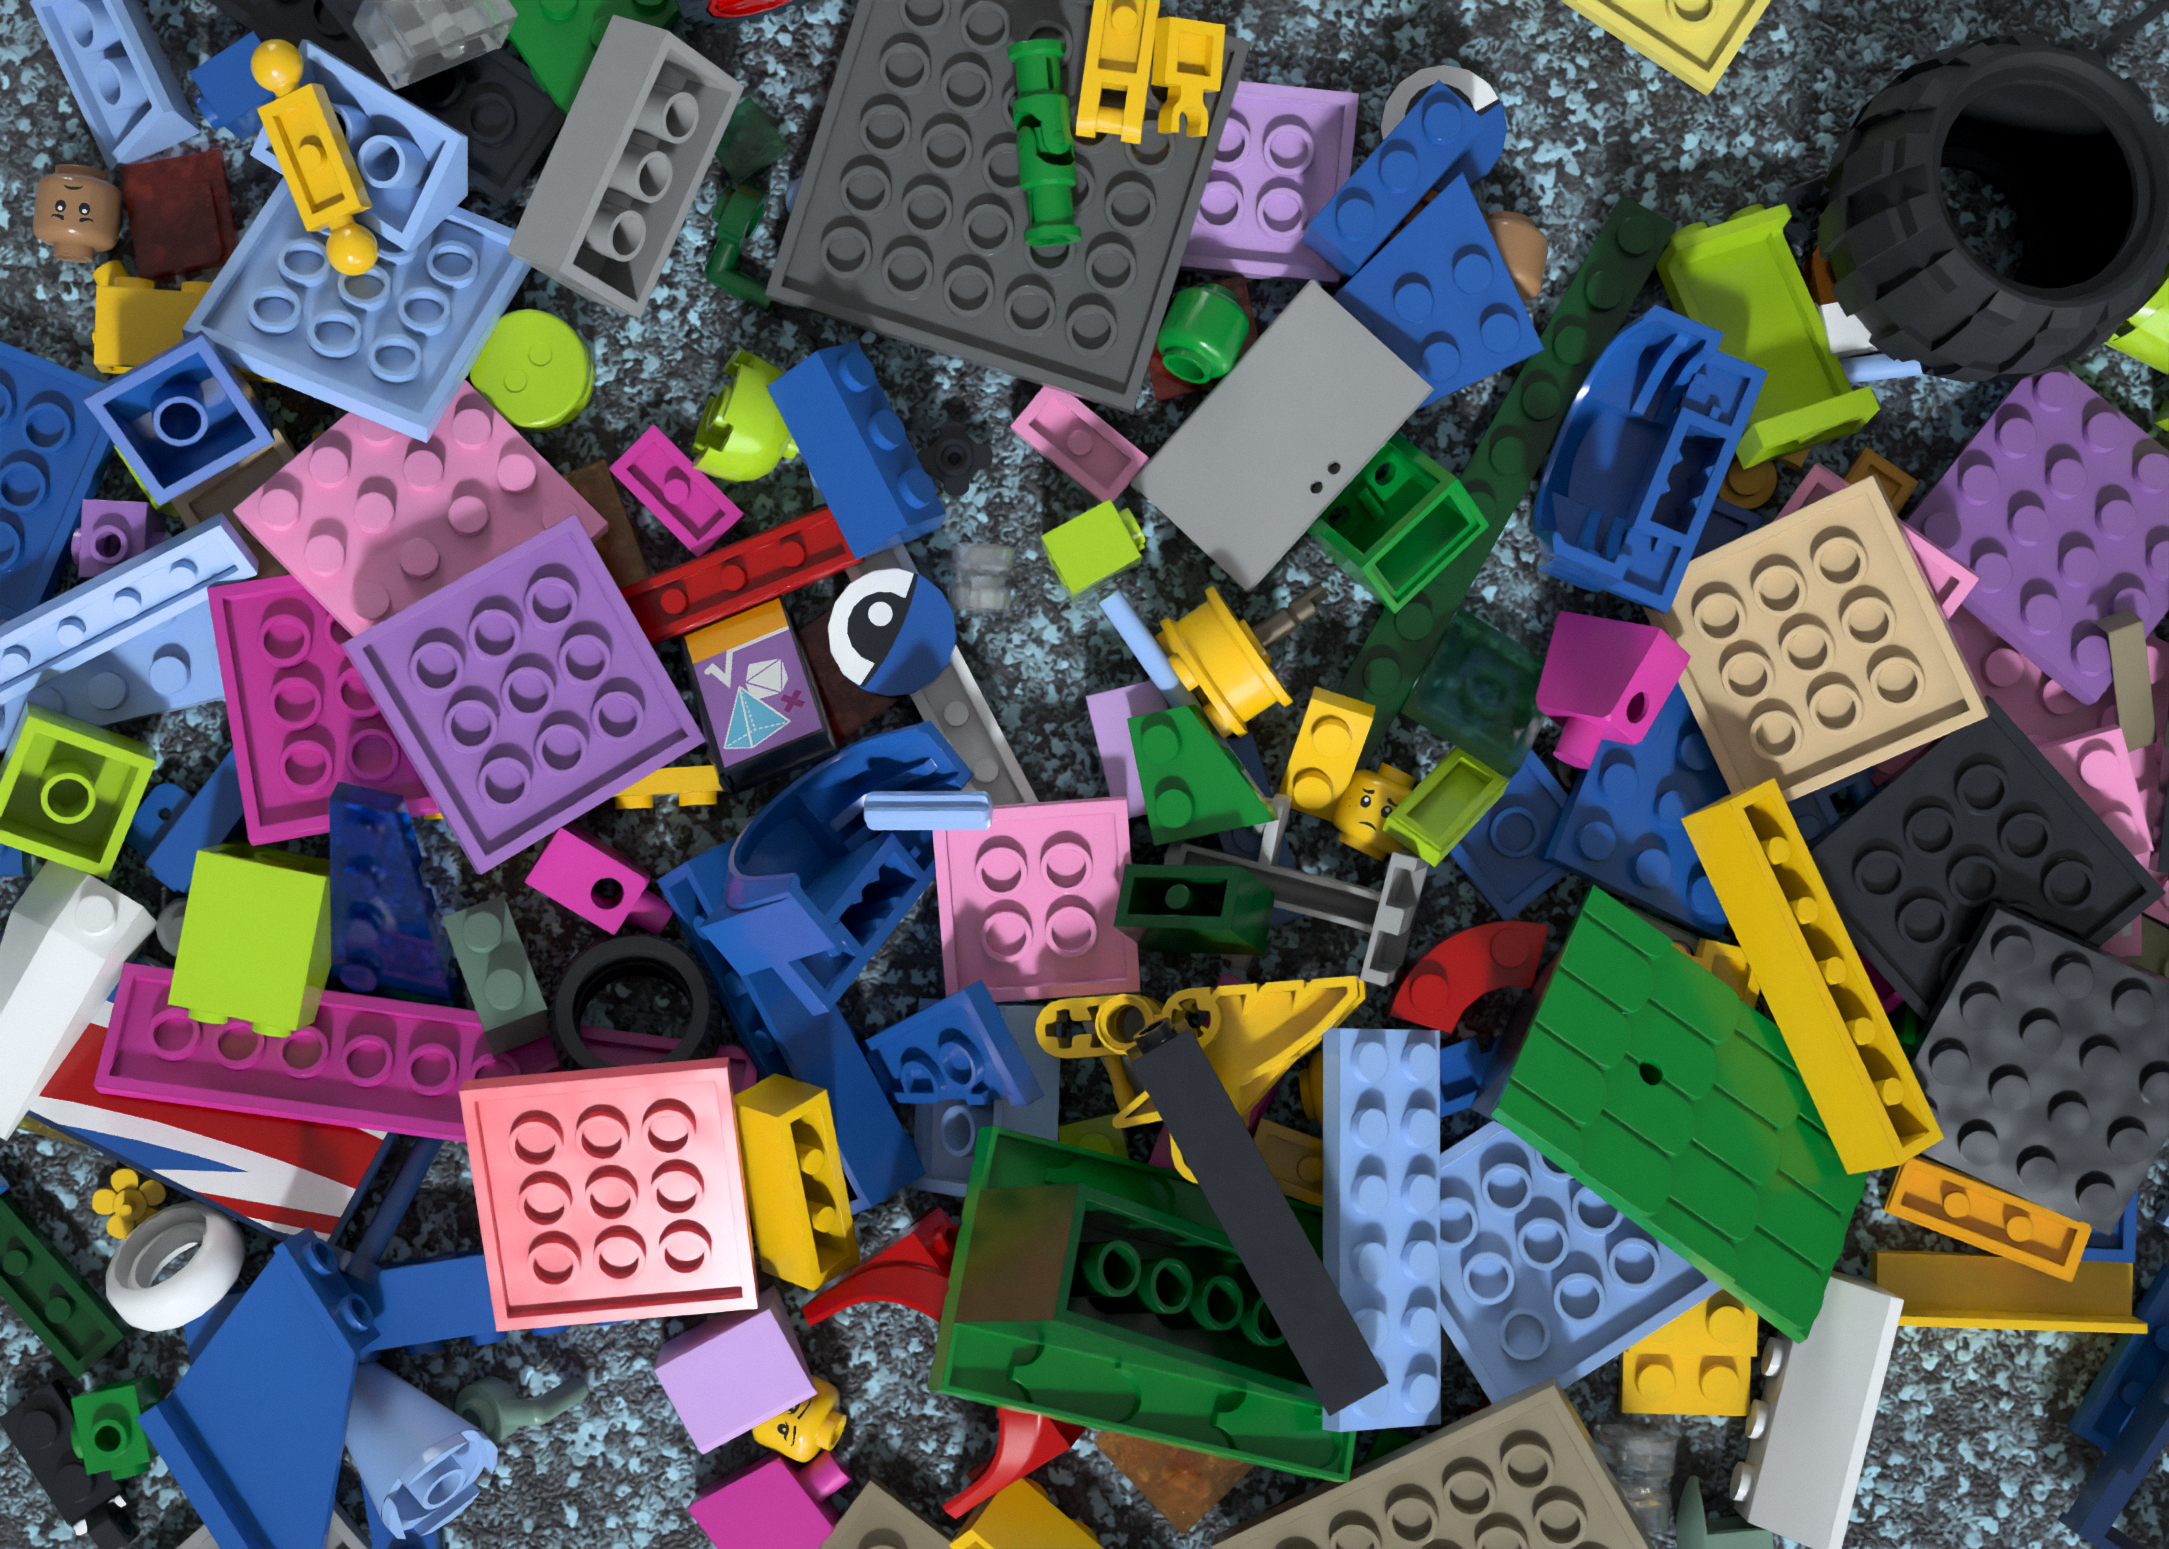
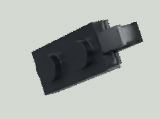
[0,1379,140,1549]

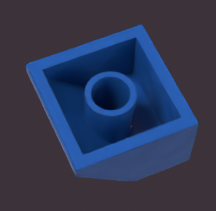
[83,330,275,506]

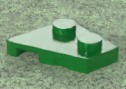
[1127,704,1279,846]

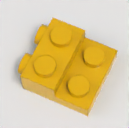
[1618,1289,1758,1416]

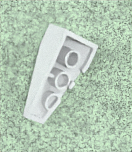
[0,860,157,1141]

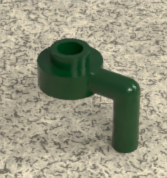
[704,181,775,313]

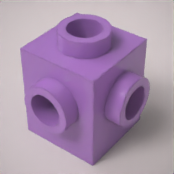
[71,499,172,579]

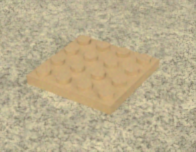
[1642,473,1991,803]

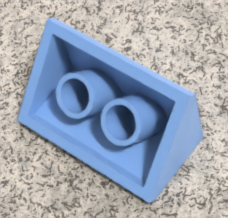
[30,0,201,172]
[250,39,468,251]

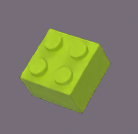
[0,701,156,880]

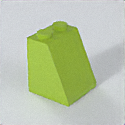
[168,840,360,1037]

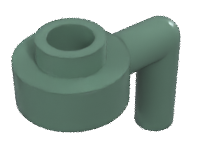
[455,1376,588,1445]

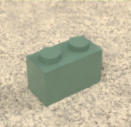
[442,895,549,1056]

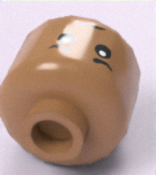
[32,164,123,263]

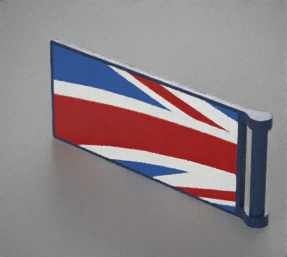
[0,927,445,1286]

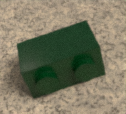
[1113,864,1275,956]

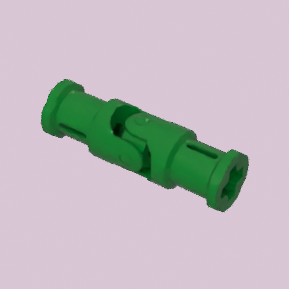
[1007,39,1082,247]

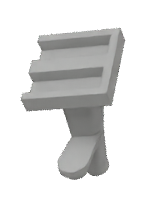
[1163,793,1429,987]

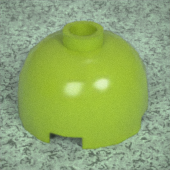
[691,348,799,482]

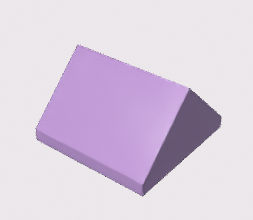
[654,1285,818,1454]

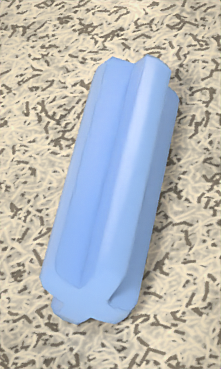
[864,791,993,830]

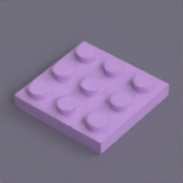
[1179,81,1359,287]

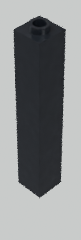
[1126,1017,1389,1417]

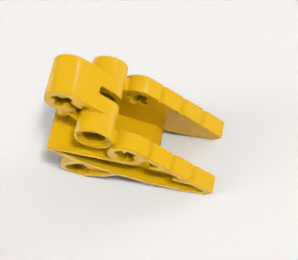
[1035,976,1367,1183]

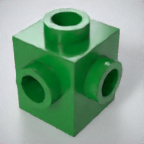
[71,1373,161,1480]

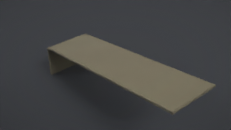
[2093,609,2157,753]

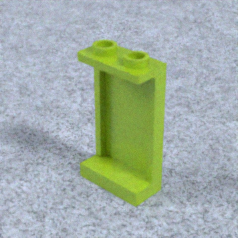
[1655,204,1880,470]

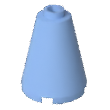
[345,1361,498,1539]

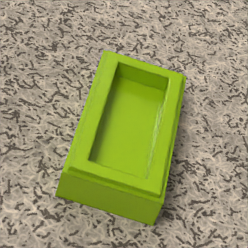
[1382,744,1510,867]

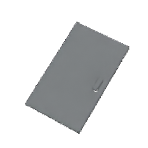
[1130,278,1434,593]

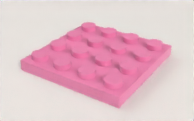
[233,380,608,637]

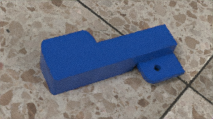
[124,748,247,893]

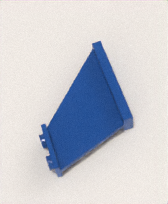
[136,1226,381,1549]

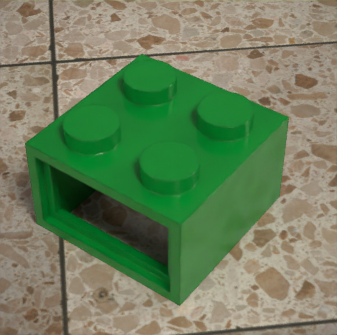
[1307,432,1490,614]

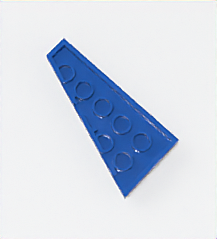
[1332,172,1544,412]

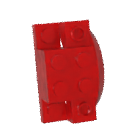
[802,1207,1087,1519]

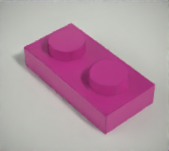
[609,424,746,558]

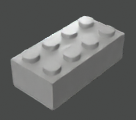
[506,15,745,318]

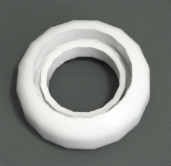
[106,1200,246,1332]

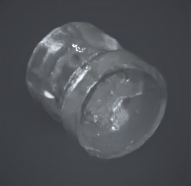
[948,542,1014,613]

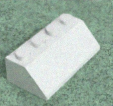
[1730,1271,1904,1549]

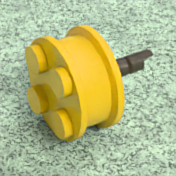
[1155,582,1329,739]

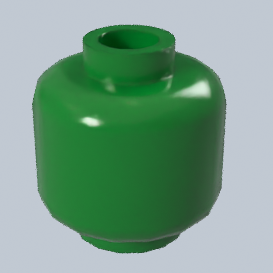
[1156,283,1249,384]

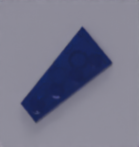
[329,781,463,1008]

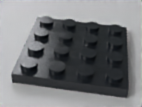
[1807,695,2166,1022]
[1906,901,2169,1236]

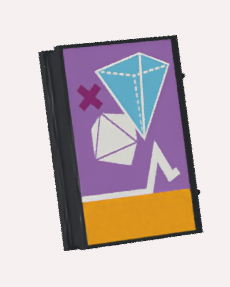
[677,595,839,795]

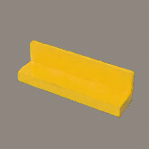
[1870,1250,2148,1334]

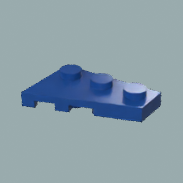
[858,979,1045,1106]

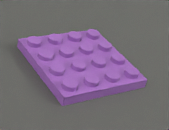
[1904,366,2169,707]
[340,514,706,875]

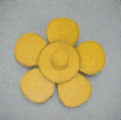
[92,1166,168,1239]

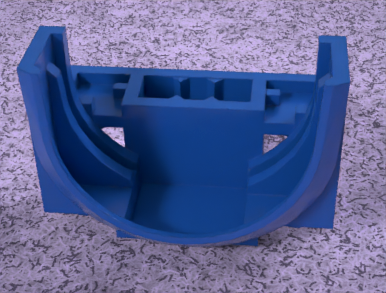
[1532,305,1768,615]
[699,720,974,1016]

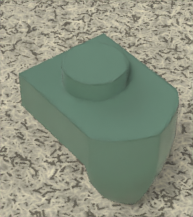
[1675,1475,1774,1549]

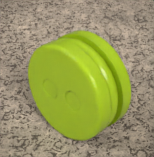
[470,309,595,433]

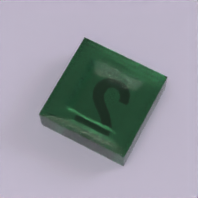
[714,96,790,187]

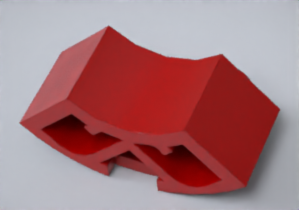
[1383,921,1549,1033]

